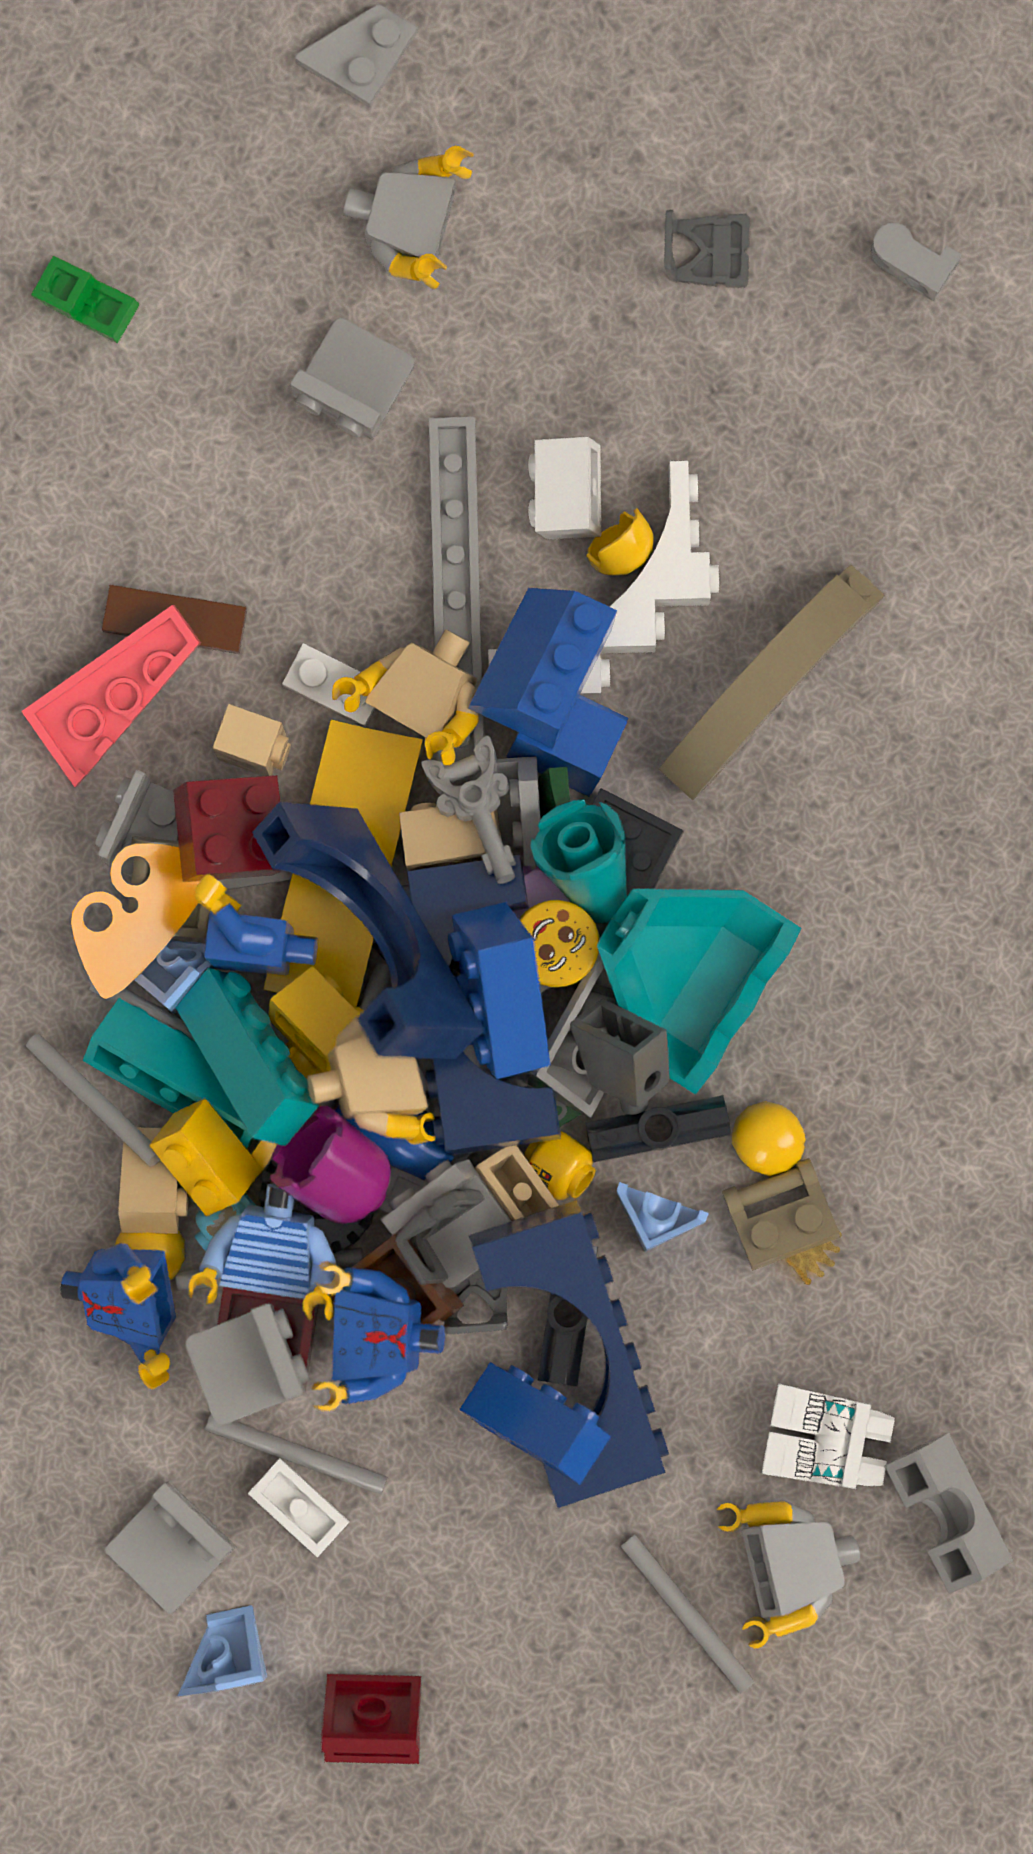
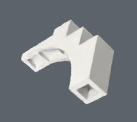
[488,461,719,699]

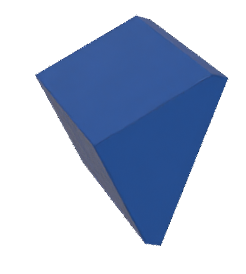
[506,695,629,797]

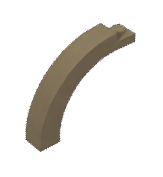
[659,565,885,800]

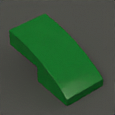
[31,255,140,344]

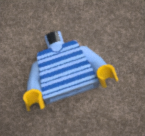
[189,1183,335,1321]

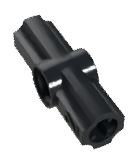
[585,1095,731,1163]
[537,1246,598,1387]

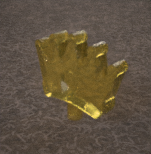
[785,1232,842,1285]

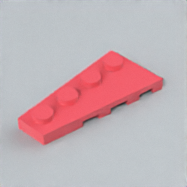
[21,605,201,787]

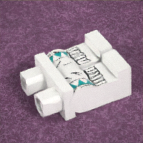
[761,1384,895,1489]

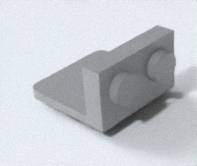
[290,318,415,440]
[381,1159,511,1288]
[186,1303,310,1425]

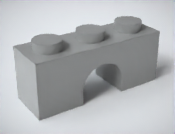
[885,1433,1013,1594]

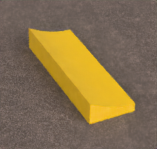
[263,720,423,1009]

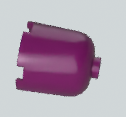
[270,1106,391,1223]

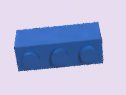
[459,1362,611,1485]

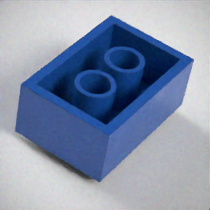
[448,902,551,1079]

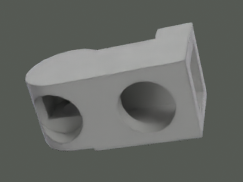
[871,223,962,301]

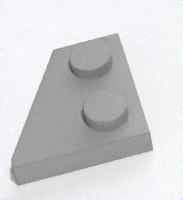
[295,4,418,107]

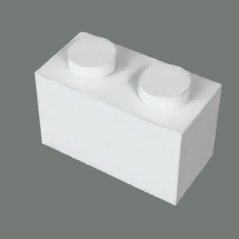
[528,437,601,539]

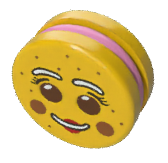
[519,900,600,987]

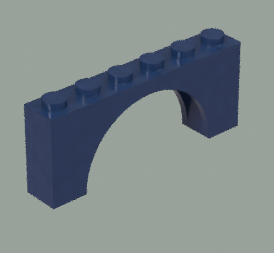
[252,802,484,1059]
[402,855,561,1155]
[469,1200,669,1508]

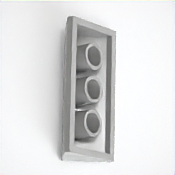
[527,953,618,1118]

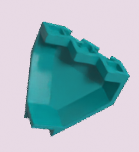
[597,889,802,1095]

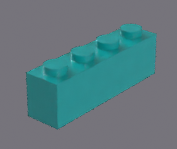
[175,968,319,1146]
[83,998,255,1149]

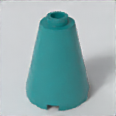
[530,800,627,923]

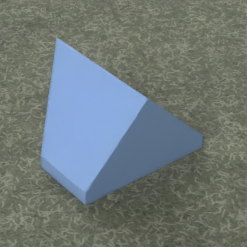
[134,940,215,1014]
[616,1182,709,1252]
[177,1605,267,1697]

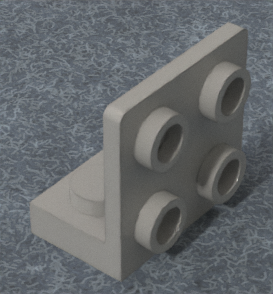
[444,757,541,866]
[95,770,178,876]
[105,1481,237,1614]

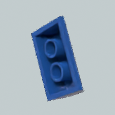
[468,588,618,748]

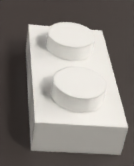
[282,643,375,727]
[248,1458,350,1557]

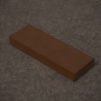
[102,585,247,654]

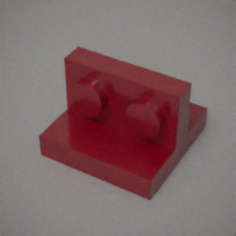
[321,1674,421,1764]

